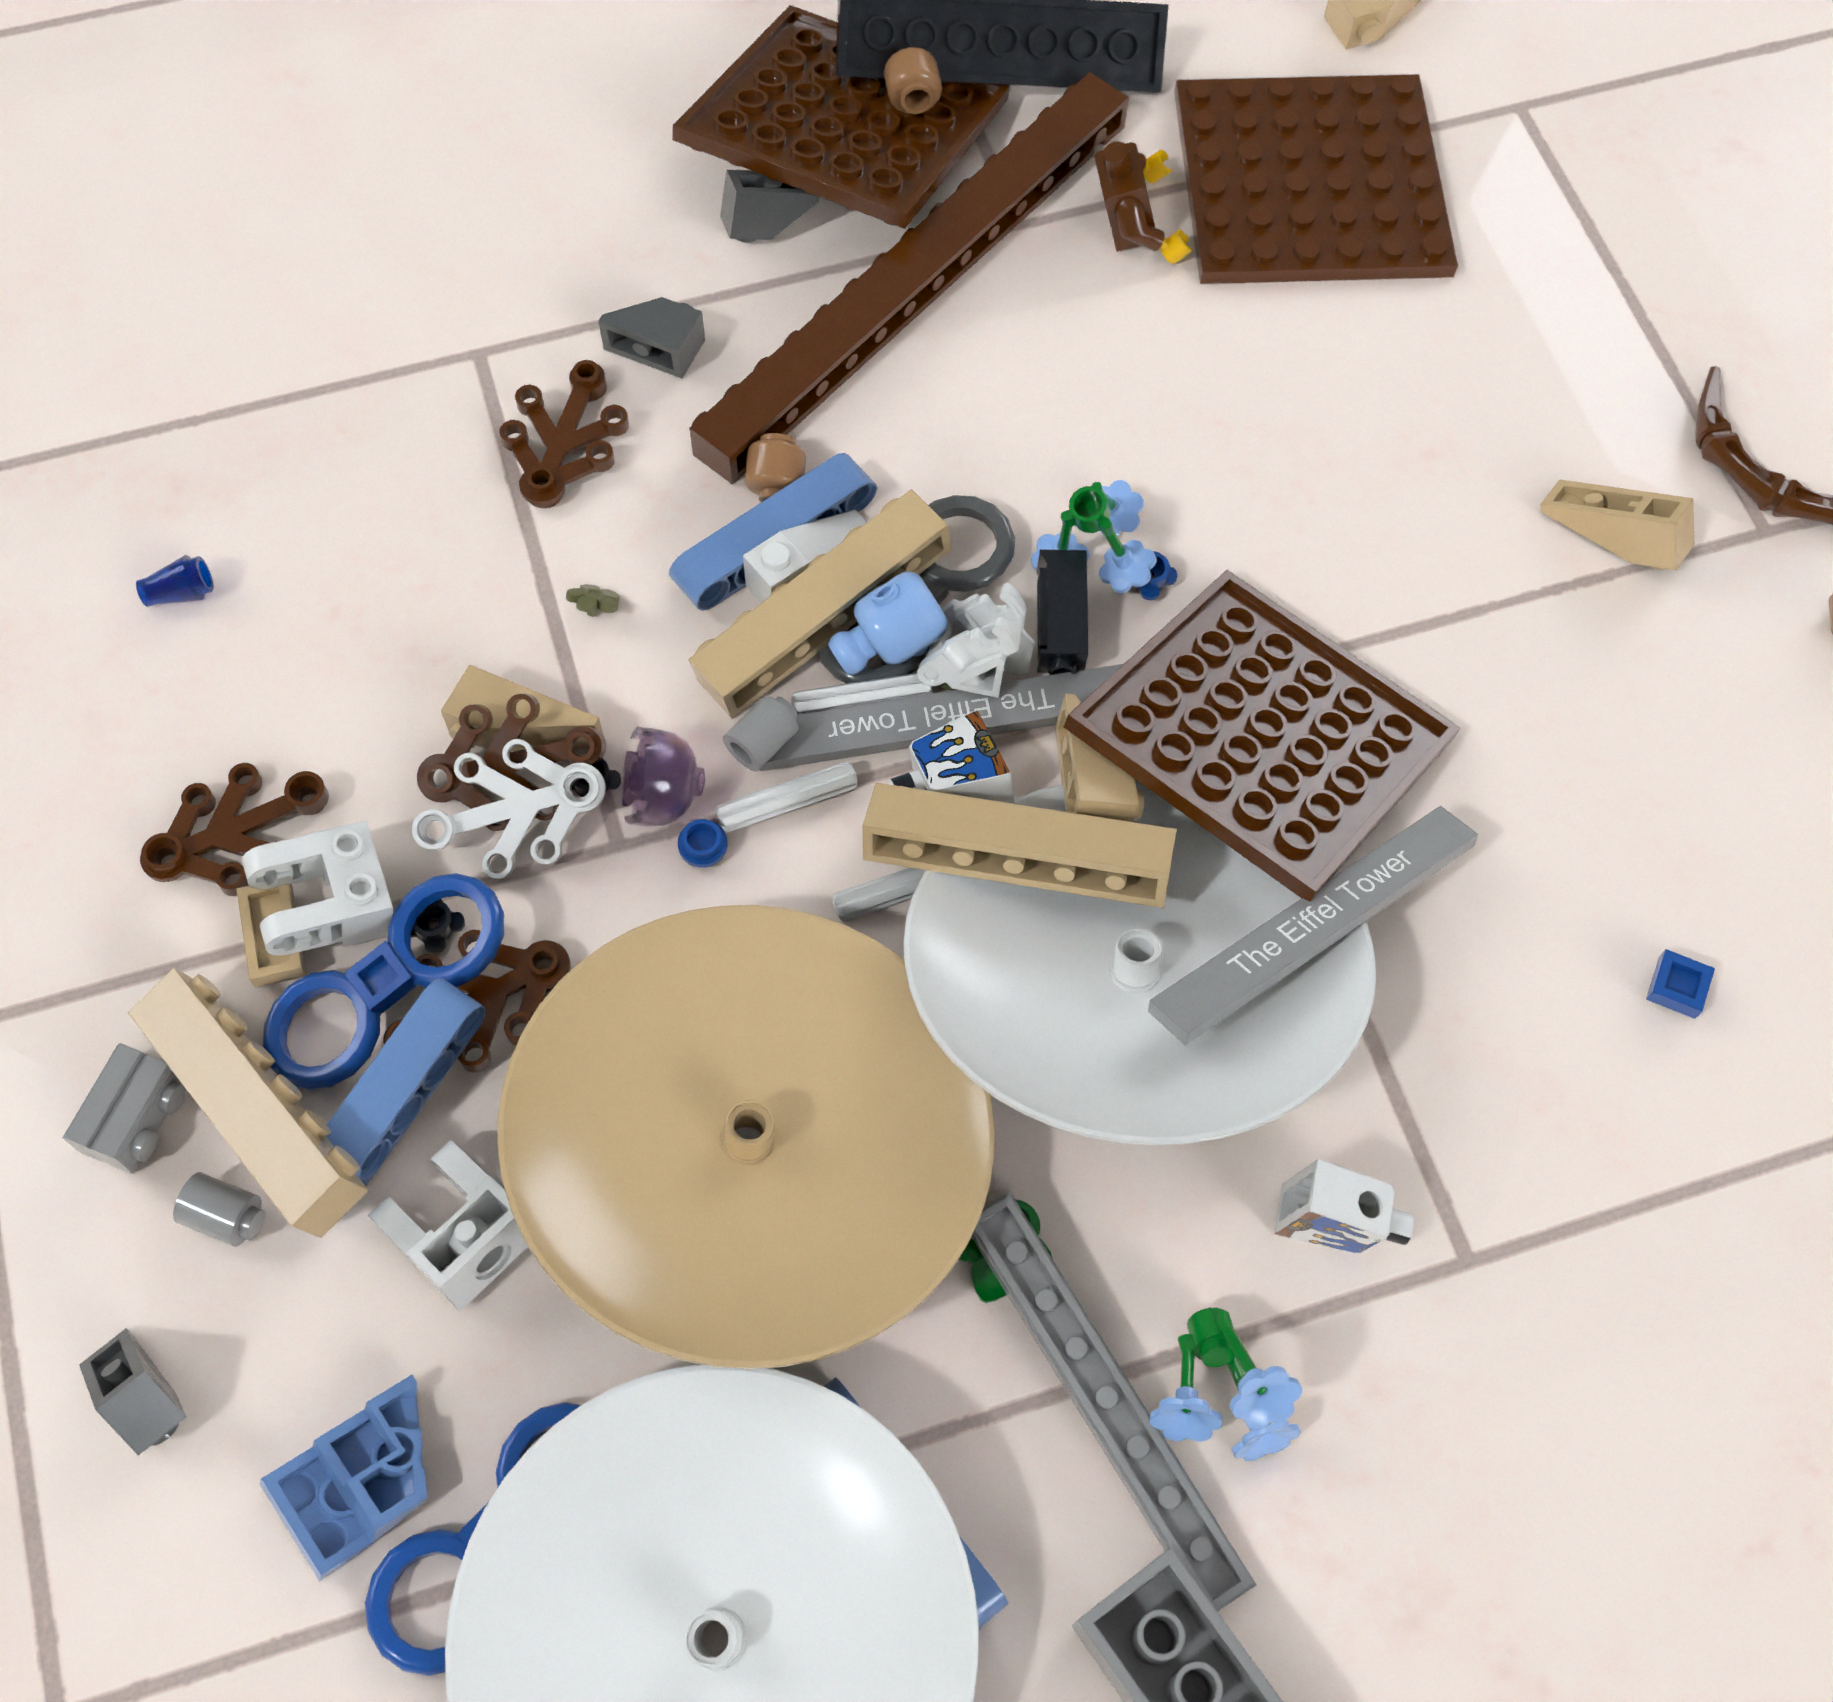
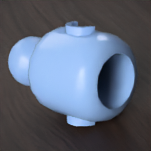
[828,571,948,675]

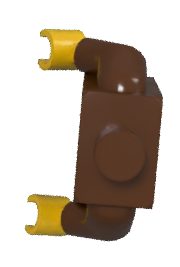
[1094,141,1192,264]

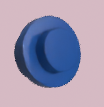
[678,819,728,868]

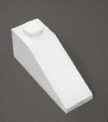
[743,510,867,603]

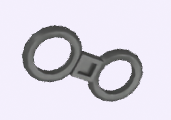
[818,495,1015,684]

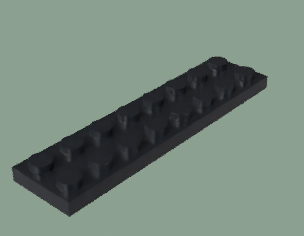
[835,0,1169,92]

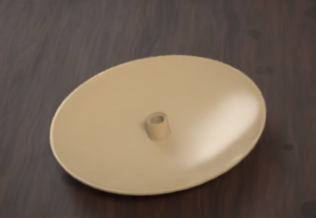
[498,905,995,1369]

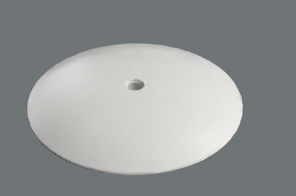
[904,779,1376,1145]
[445,1365,979,1702]

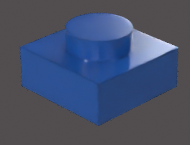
[1646,949,1715,1019]

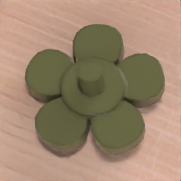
[566,584,620,617]

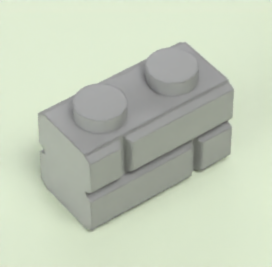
[62,1043,186,1173]

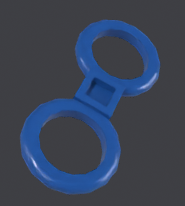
[263,873,504,1090]
[365,1402,581,1676]

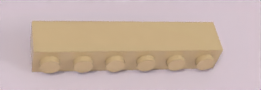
[688,489,952,719]
[862,782,1177,908]
[128,968,369,1238]

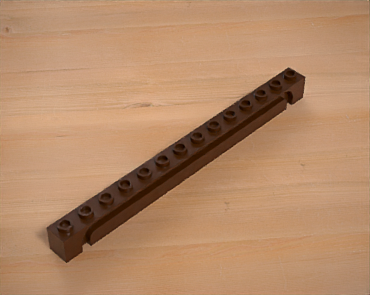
[689,72,1129,485]

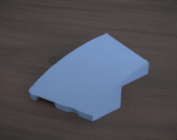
[260,1375,427,1581]

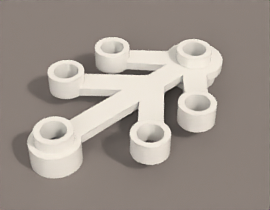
[412,739,606,879]

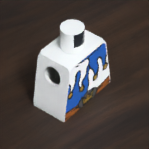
[890,710,1015,804]
[1274,1159,1414,1253]

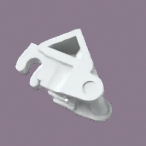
[917,583,1034,698]

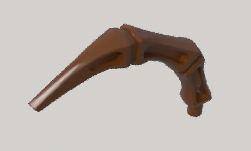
[1695,366,1833,525]

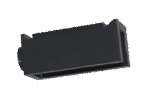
[1036,549,1088,675]

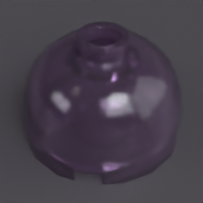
[622,726,705,826]

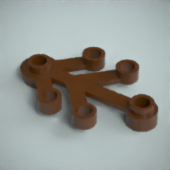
[499,360,629,508]
[417,693,606,831]
[140,763,329,896]
[383,930,571,1073]

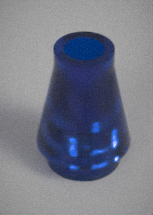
[136,555,214,607]

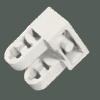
[242,820,393,955]
[368,1140,528,1312]

